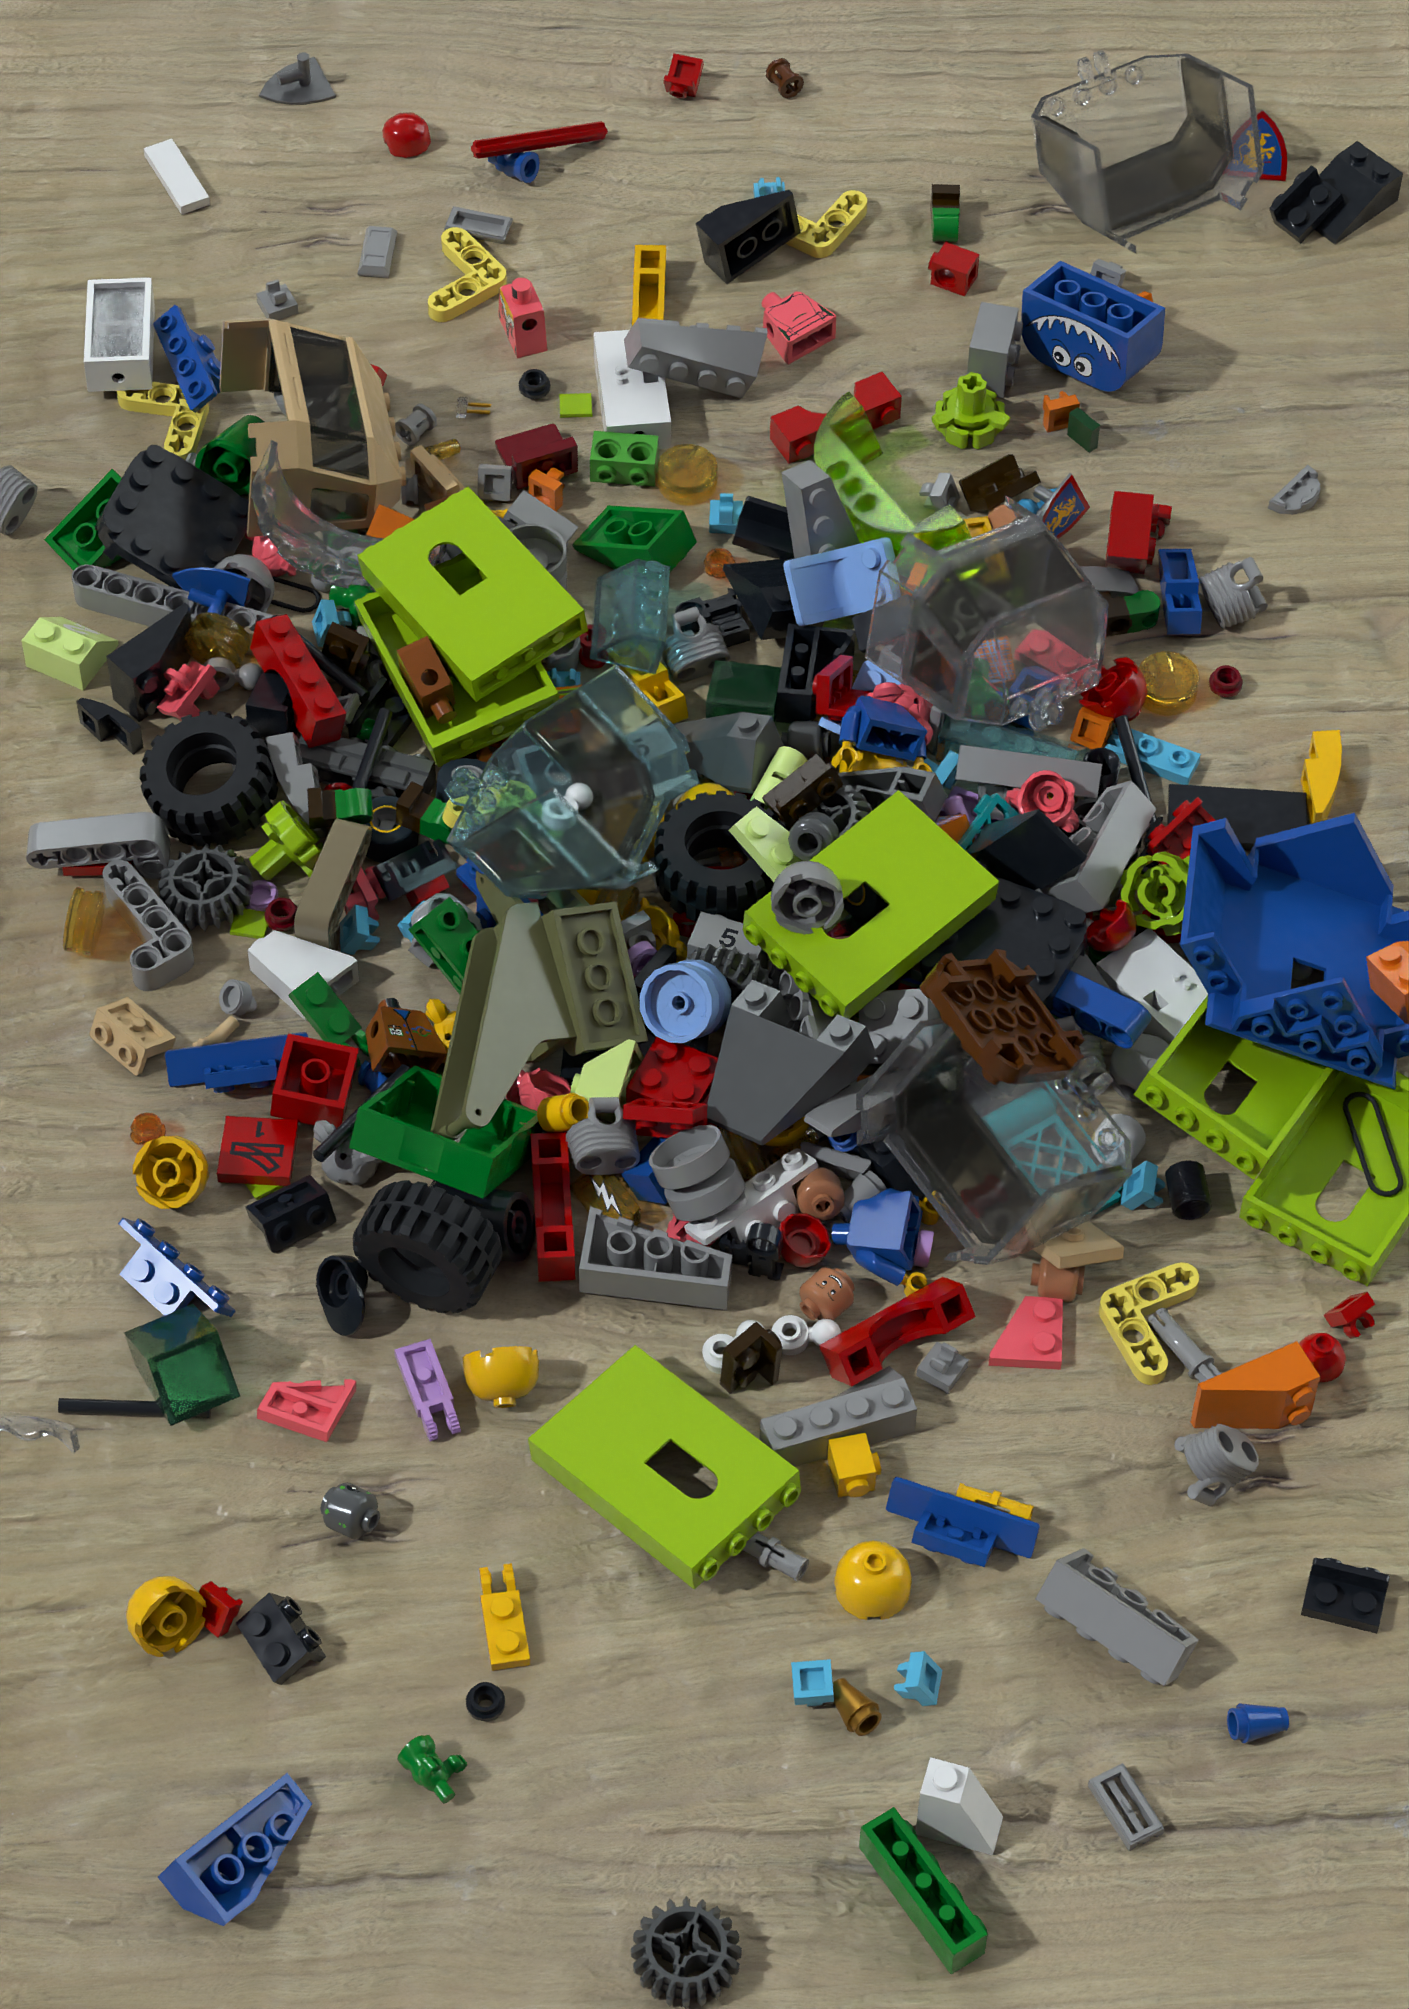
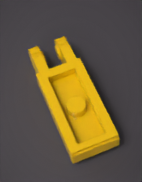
[479,1563,530,1671]

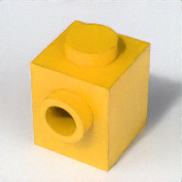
[827,1433,881,1498]

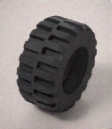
[139,711,278,847]
[654,791,785,922]
[353,1180,502,1313]

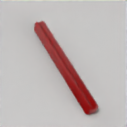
[471,121,608,159]

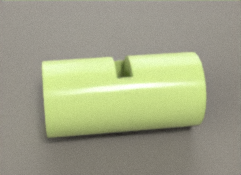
[750,746,808,820]

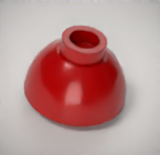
[1299,1333,1346,1383]

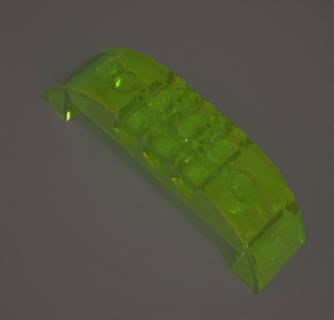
[814,392,984,580]

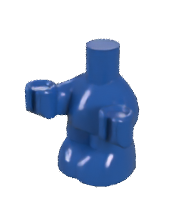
[488,151,540,183]

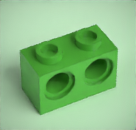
[590,431,659,487]

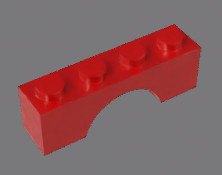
[770,371,902,464]
[250,614,347,748]
[531,1132,576,1282]
[819,1277,976,1387]

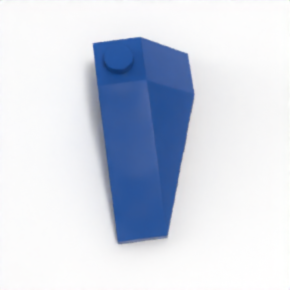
[158,1773,312,1926]

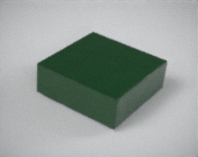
[1067,407,1100,453]

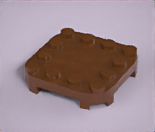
[920,949,1085,1085]

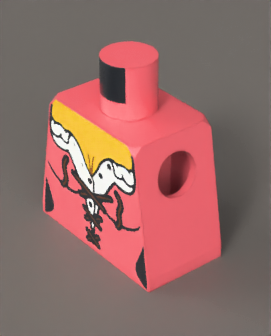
[498,278,547,358]

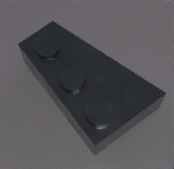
[776,624,855,724]
[245,671,298,747]

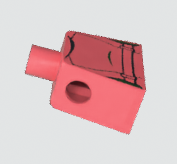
[762,291,836,365]

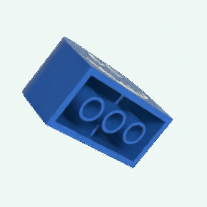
[1021,261,1165,392]

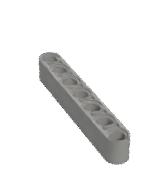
[71,564,274,655]

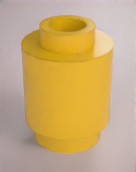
[537,1093,589,1133]

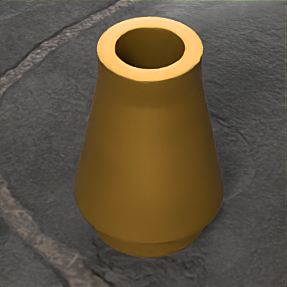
[833,1678,882,1736]

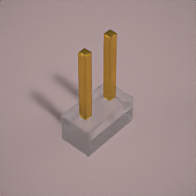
[456,397,491,418]

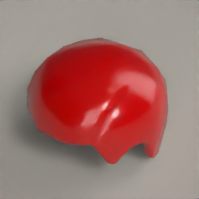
[382,112,431,158]
[1087,900,1137,953]
[778,1213,832,1268]

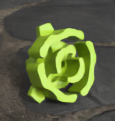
[932,372,1010,449]
[249,800,324,881]
[1120,852,1190,936]

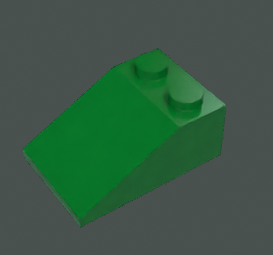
[44,469,122,571]
[572,505,697,582]

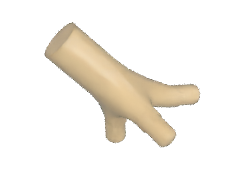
[192,1016,239,1047]

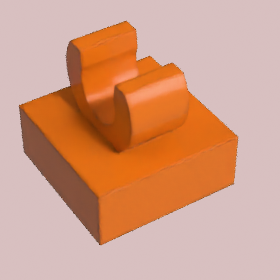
[1043,391,1080,433]
[528,467,565,512]
[1070,706,1114,749]

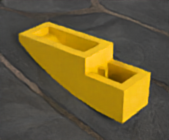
[632,245,666,326]
[608,640,689,727]
[1301,730,1342,824]

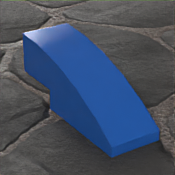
[1158,549,1202,635]

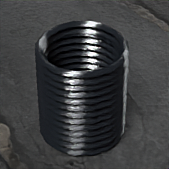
[1083,748,1120,797]
[1165,1160,1212,1220]

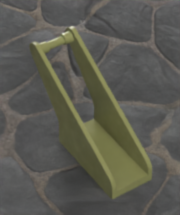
[476,859,648,1056]
[431,902,577,1142]

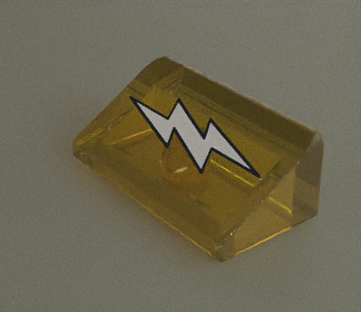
[570,1174,641,1226]

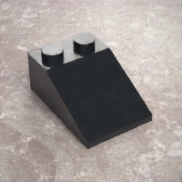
[1315,141,1403,244]
[695,190,801,284]
[723,559,825,640]
[106,603,195,722]
[967,809,1088,890]

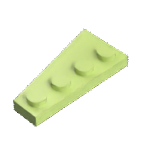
[728,806,850,934]

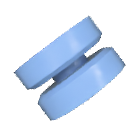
[639,960,732,1043]

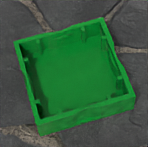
[349,1066,543,1199]

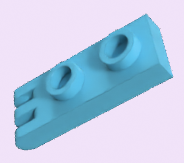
[1104,726,1201,785]

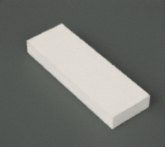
[144,139,210,215]

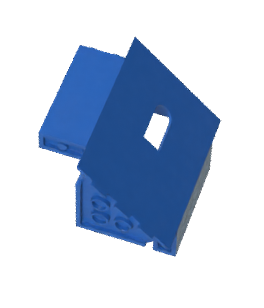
[1180,813,1409,1089]

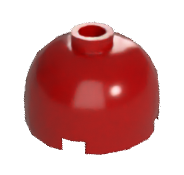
[1079,657,1148,724]

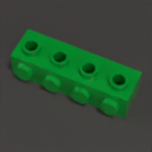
[408,897,480,995]
[859,1807,988,1975]

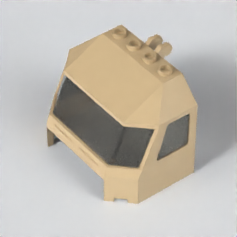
[219,318,406,537]

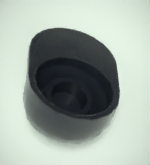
[316,1255,368,1336]

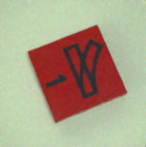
[217,1116,299,1186]

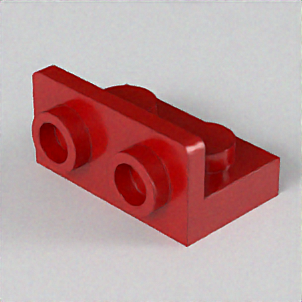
[623,1098,708,1138]

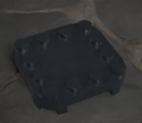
[94,445,249,590]
[920,877,1087,1012]

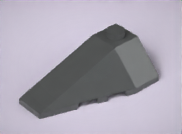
[667,712,784,794]

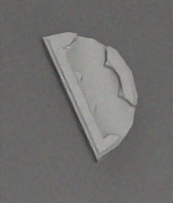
[1268,465,1321,515]

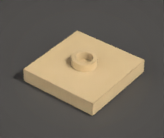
[1021,1219,1124,1270]

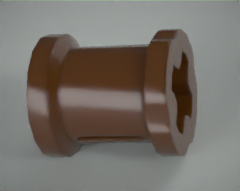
[766,58,804,99]

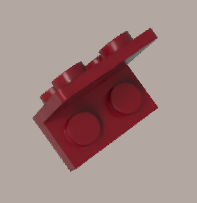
[495,423,578,490]

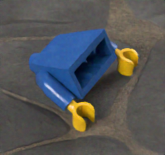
[831,696,932,772]
[832,1188,940,1297]

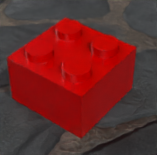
[1105,491,1159,574]
[270,1033,359,1129]
[626,1037,718,1103]

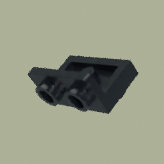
[236,1593,326,1685]

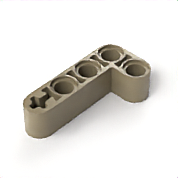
[294,818,372,951]

